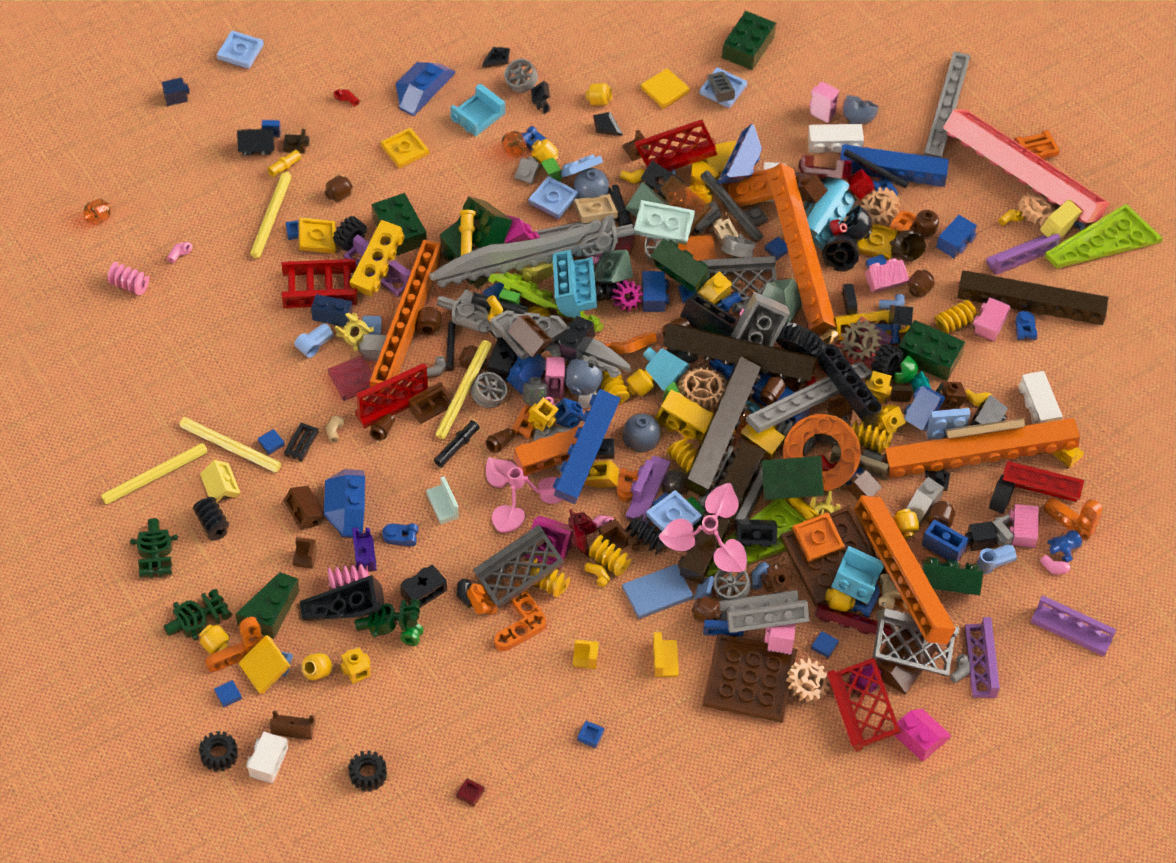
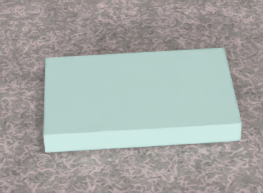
[634,200,695,245]

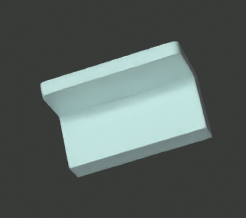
[426,476,459,525]

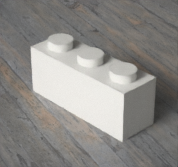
[807,124,864,153]
[1018,371,1063,424]

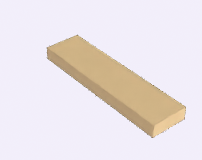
[945,418,1025,438]

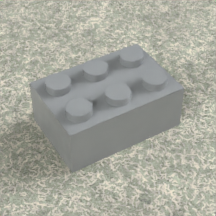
[730,292,790,347]

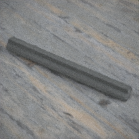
[700,170,763,242]

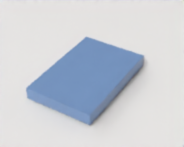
[622,564,693,619]

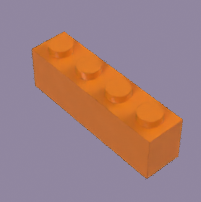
[514,426,583,476]

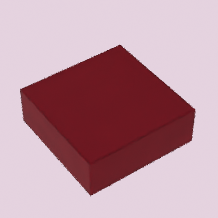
[456,778,485,807]

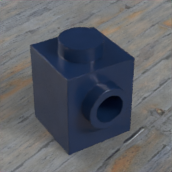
[161,77,190,106]

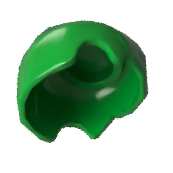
[893,355,918,385]

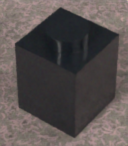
[888,305,913,326]
[965,521,997,551]

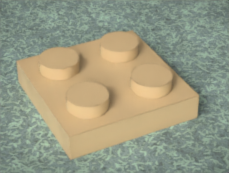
[574,194,618,224]

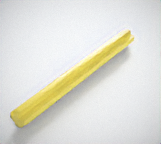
[250,172,292,259]
[435,340,491,440]
[179,417,281,472]
[101,443,207,504]

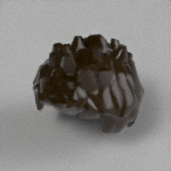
[889,230,926,262]

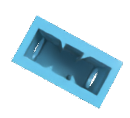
[643,347,690,392]

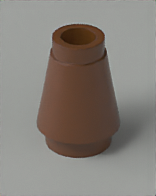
[370,414,395,441]
[485,428,514,453]

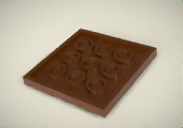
[779,505,886,606]
[702,633,797,723]

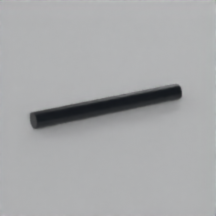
[843,149,909,189]

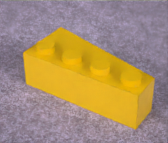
[655,390,736,446]

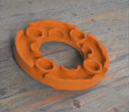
[783,414,861,491]

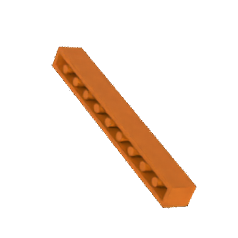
[767,163,836,335]
[370,240,442,394]
[884,418,1080,477]
[853,495,956,644]

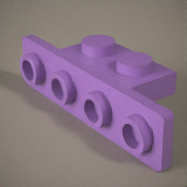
[626,456,670,522]

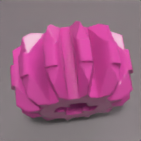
[611,280,643,312]

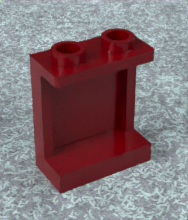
[798,155,852,179]

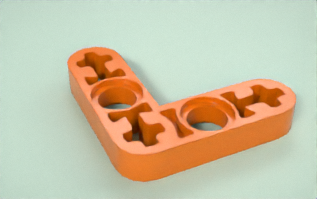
[604,331,657,354]
[1043,498,1102,540]
[494,583,546,651]
[205,617,262,672]

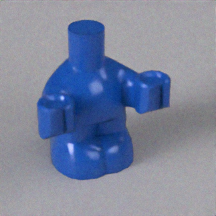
[1048,530,1082,563]

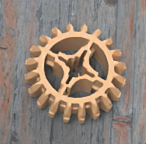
[677,366,726,412]

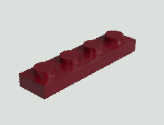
[815,603,894,639]

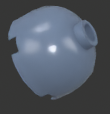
[843,95,879,124]
[573,168,609,199]
[564,359,604,396]
[623,413,661,452]

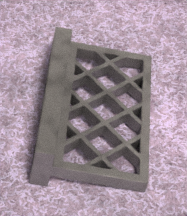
[702,256,777,304]
[473,525,565,608]
[873,608,959,676]

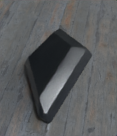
[482,47,510,68]
[593,112,623,136]
[925,470,950,491]

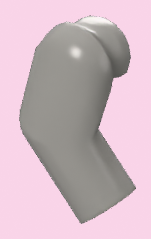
[427,356,446,377]
[950,654,970,683]

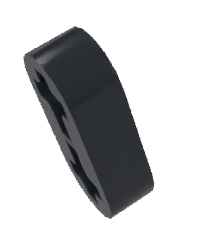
[842,283,857,315]

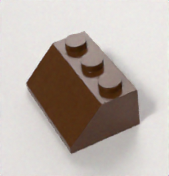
[876,627,936,695]

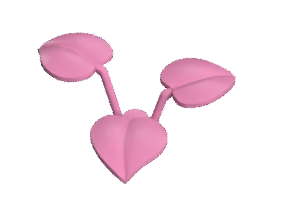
[486,457,563,533]
[659,483,747,572]

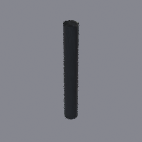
[446,321,455,371]

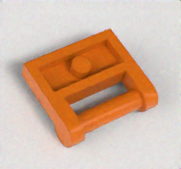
[1014,130,1060,159]

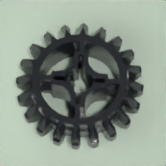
[776,322,825,360]

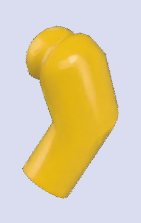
[620,169,645,184]
[998,209,1025,226]
[487,295,503,322]
[965,389,991,406]
[585,562,610,587]

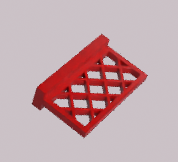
[635,119,718,171]
[355,363,428,429]
[827,657,901,752]

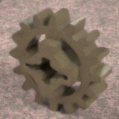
[840,320,882,361]

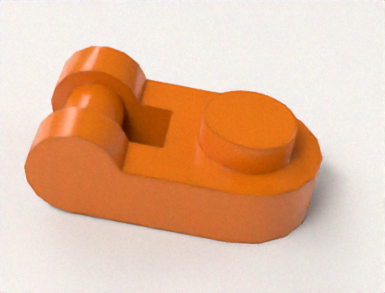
[890,211,916,232]
[512,405,535,439]
[617,468,639,502]
[467,584,497,615]

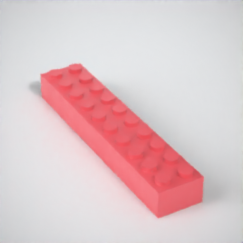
[943,110,1110,224]

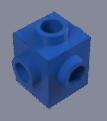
[554,398,584,428]

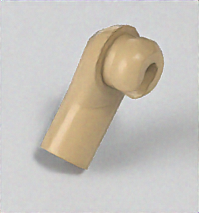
[326,415,344,443]

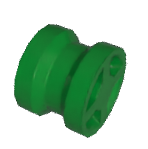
[400,623,424,646]

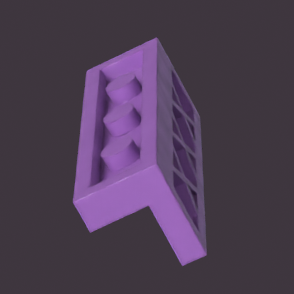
[986,233,1061,275]
[344,235,411,297]
[1031,595,1116,656]
[964,617,1000,698]

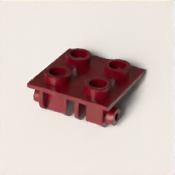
[568,510,597,558]

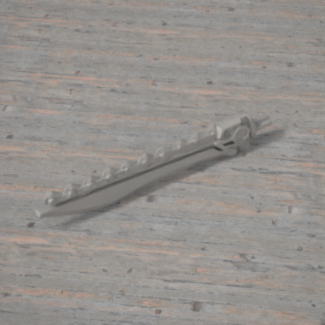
[429,215,635,288]
[437,290,631,378]

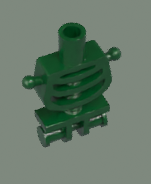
[130,518,178,578]
[163,589,232,640]
[355,599,420,638]

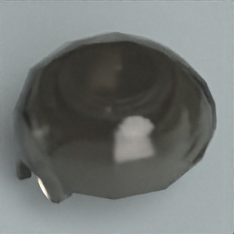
[661,468,690,495]

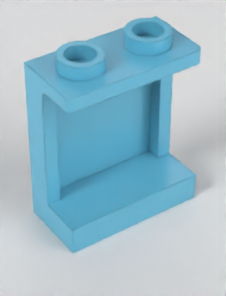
[450,83,505,136]
[831,546,884,604]

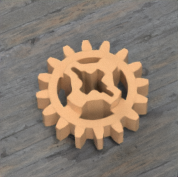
[861,187,901,226]
[1018,193,1056,226]
[786,658,830,703]

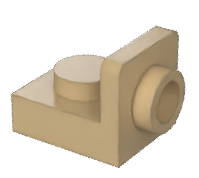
[709,218,739,245]

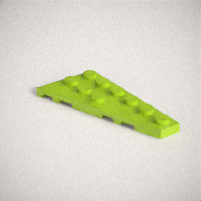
[1045,204,1163,268]
[488,272,604,332]
[706,499,806,578]

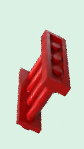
[281,258,358,309]
[1003,461,1085,502]

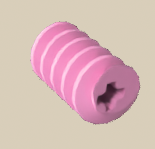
[107,261,149,295]
[327,564,369,589]

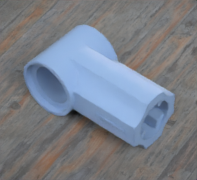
[294,324,334,358]
[976,544,1017,574]

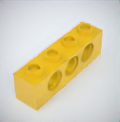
[350,220,404,297]

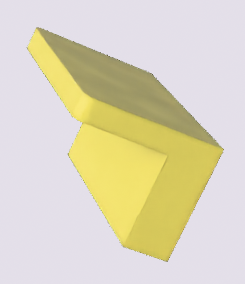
[200,460,241,503]

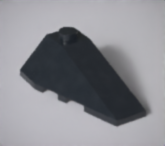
[300,575,385,620]

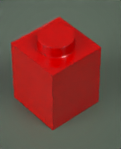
[847,168,874,200]

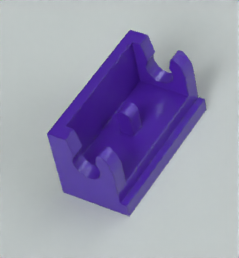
[352,527,377,572]

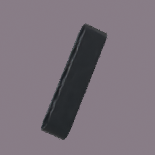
[818,344,881,425]

